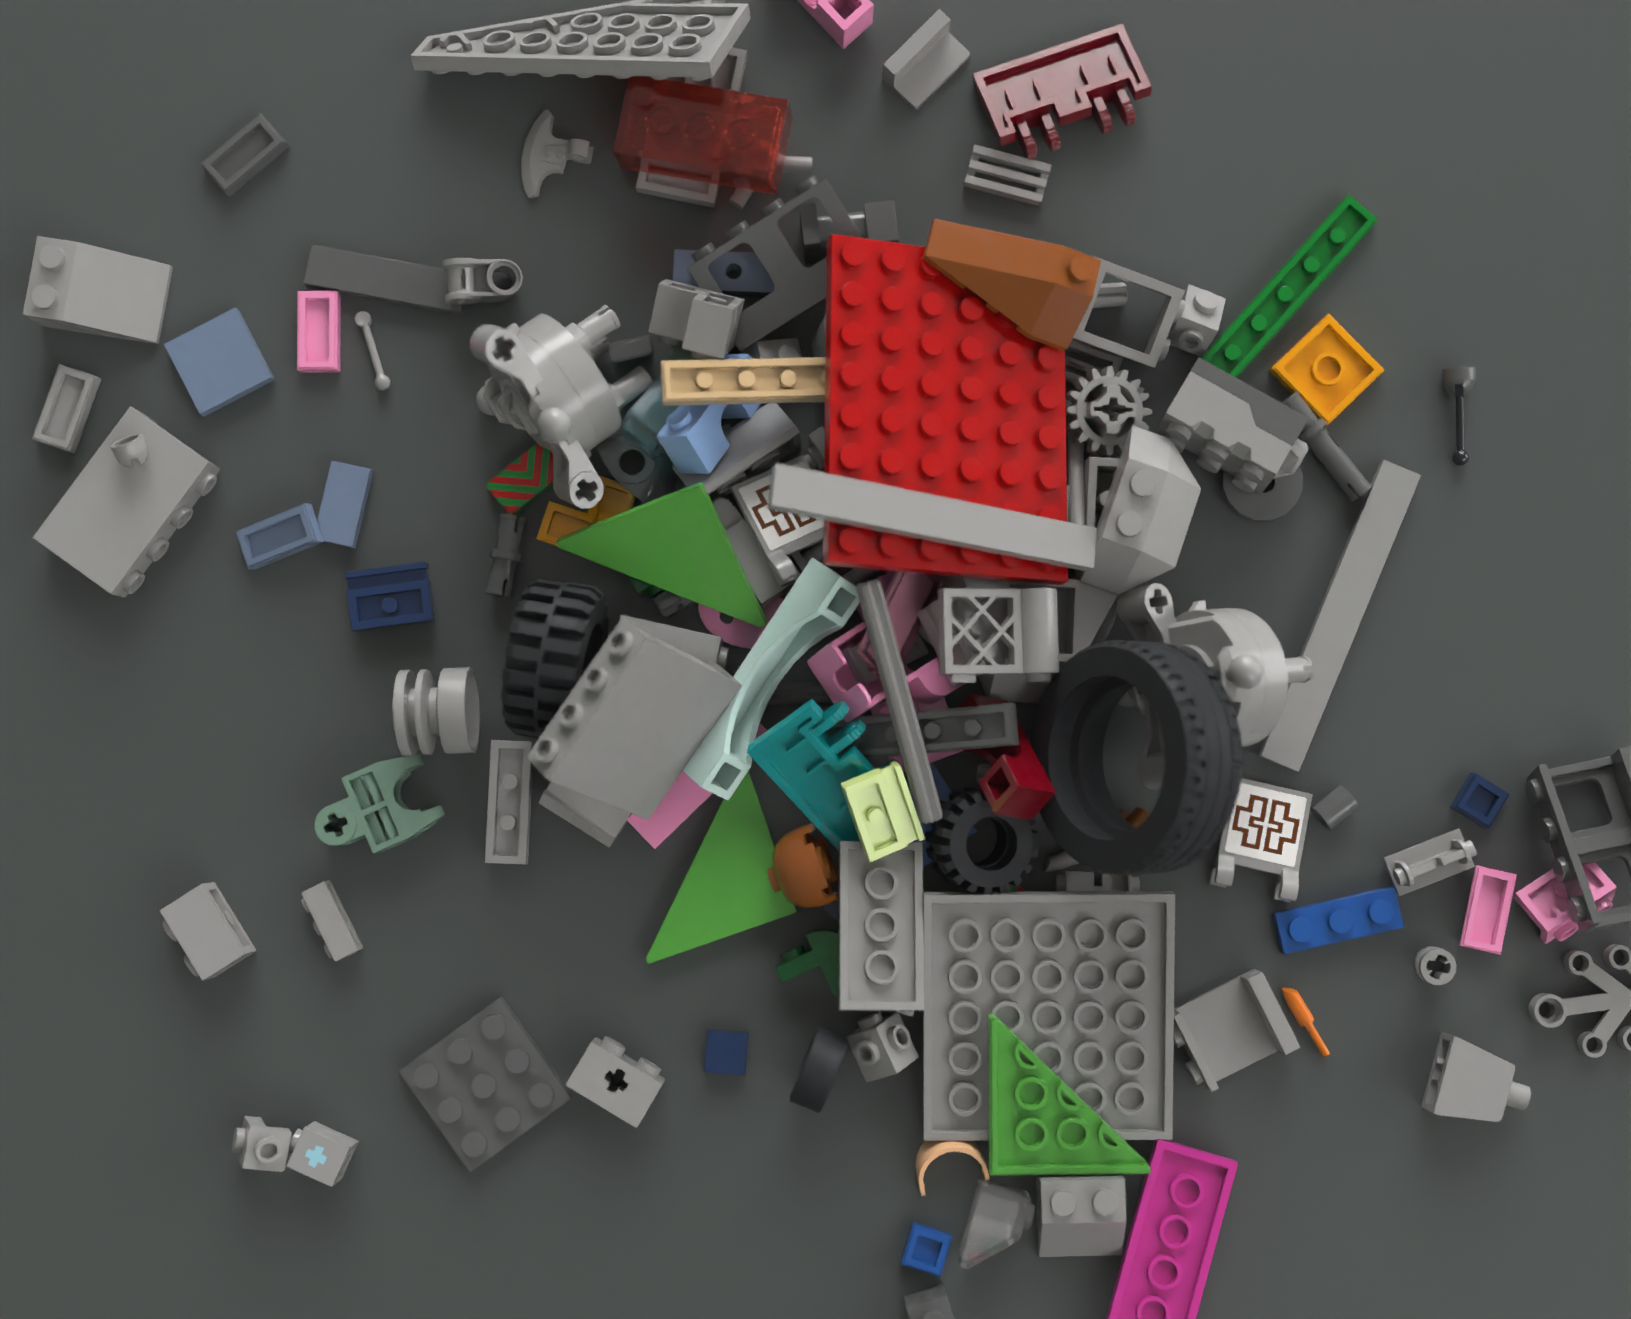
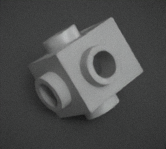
[846,1011,919,1083]

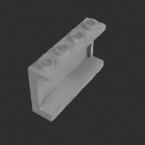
[33,406,220,598]

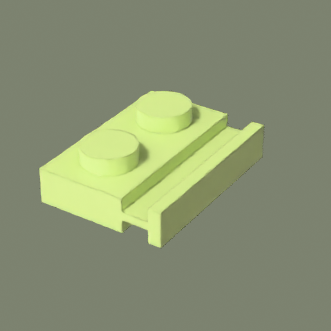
[840,760,925,862]

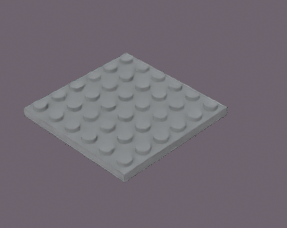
[923,891,1175,1141]

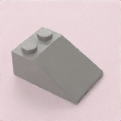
[23,236,173,344]

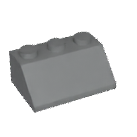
[672,403,801,502]

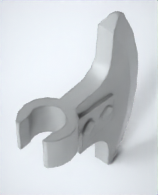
[521,110,594,199]

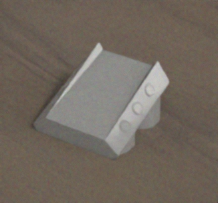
[539,782,632,848]

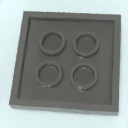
[399,996,573,1172]

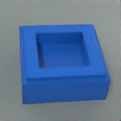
[900,1221,953,1277]

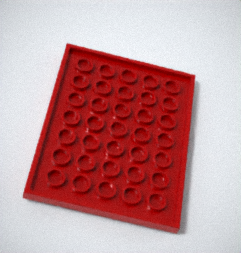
[823,234,1068,585]

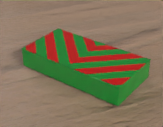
[485,443,553,515]

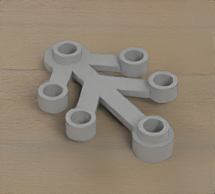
[1528,944,1631,1058]

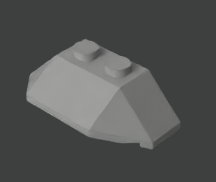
[1079,425,1201,595]

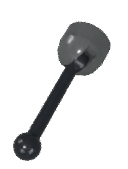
[1442,367,1476,466]

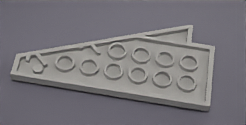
[410,0,751,81]

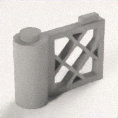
[938,588,1060,683]

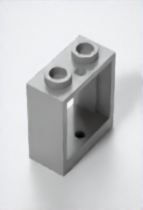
[1072,256,1185,368]

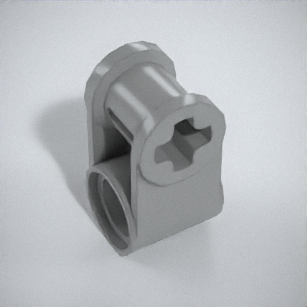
[442,258,523,305]

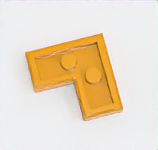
[536,476,637,547]

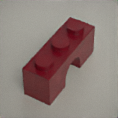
[960,693,1056,820]

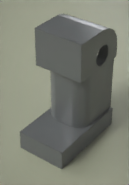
[799,200,899,264]

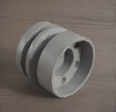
[392,667,480,756]

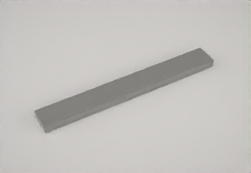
[1258,460,1421,772]
[767,463,1097,572]

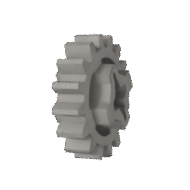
[1065,366,1152,457]

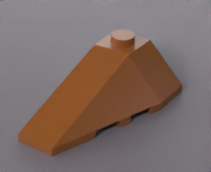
[923,219,1101,351]

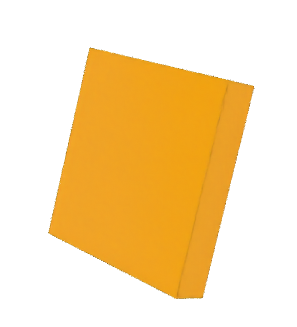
[1268,313,1385,427]

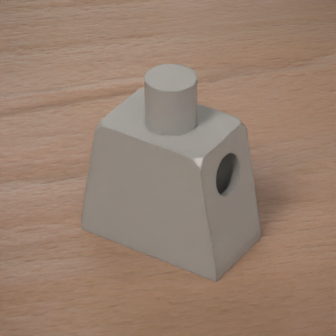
[1421,1032,1531,1122]

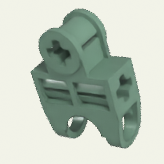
[315,754,446,854]

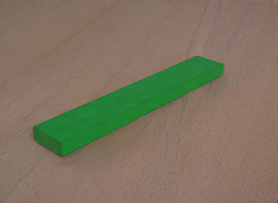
[1189,194,1379,378]

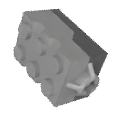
[1156,358,1309,493]

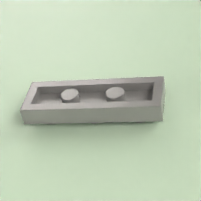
[485,740,534,865]

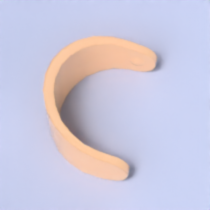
[915,1141,990,1196]

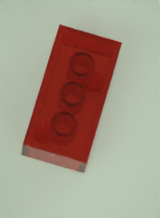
[613,76,793,195]

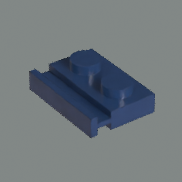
[345,562,435,632]

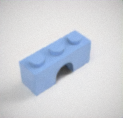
[656,354,761,474]

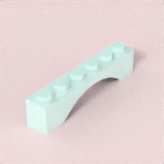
[682,557,860,801]

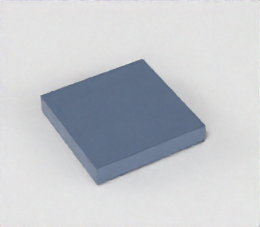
[164,307,275,417]

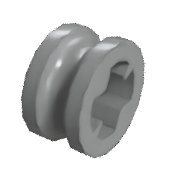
[1414,946,1457,985]

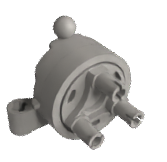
[470,304,653,509]
[1116,583,1313,790]

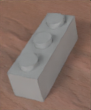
[301,880,363,962]

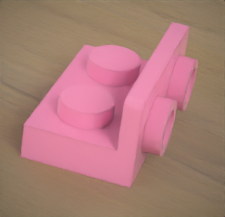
[1514,863,1617,944]

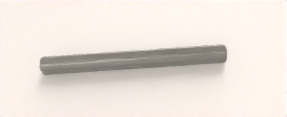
[856,579,943,823]

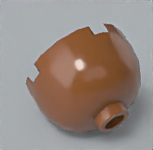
[767,823,839,909]

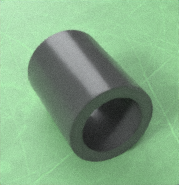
[1311,785,1359,830]

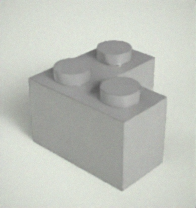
[648,279,745,360]

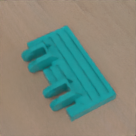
[747,699,912,851]

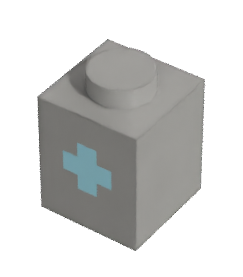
[286,1121,359,1187]

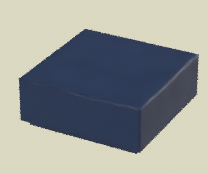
[1450,773,1510,829]
[704,1029,749,1076]

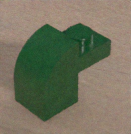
[775,929,839,996]

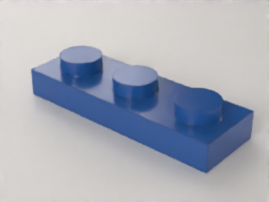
[1271,887,1404,954]

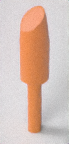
[1281,987,1330,1057]

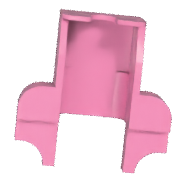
[807,571,965,722]

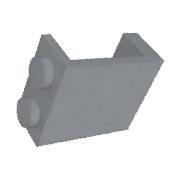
[1174,969,1301,1092]

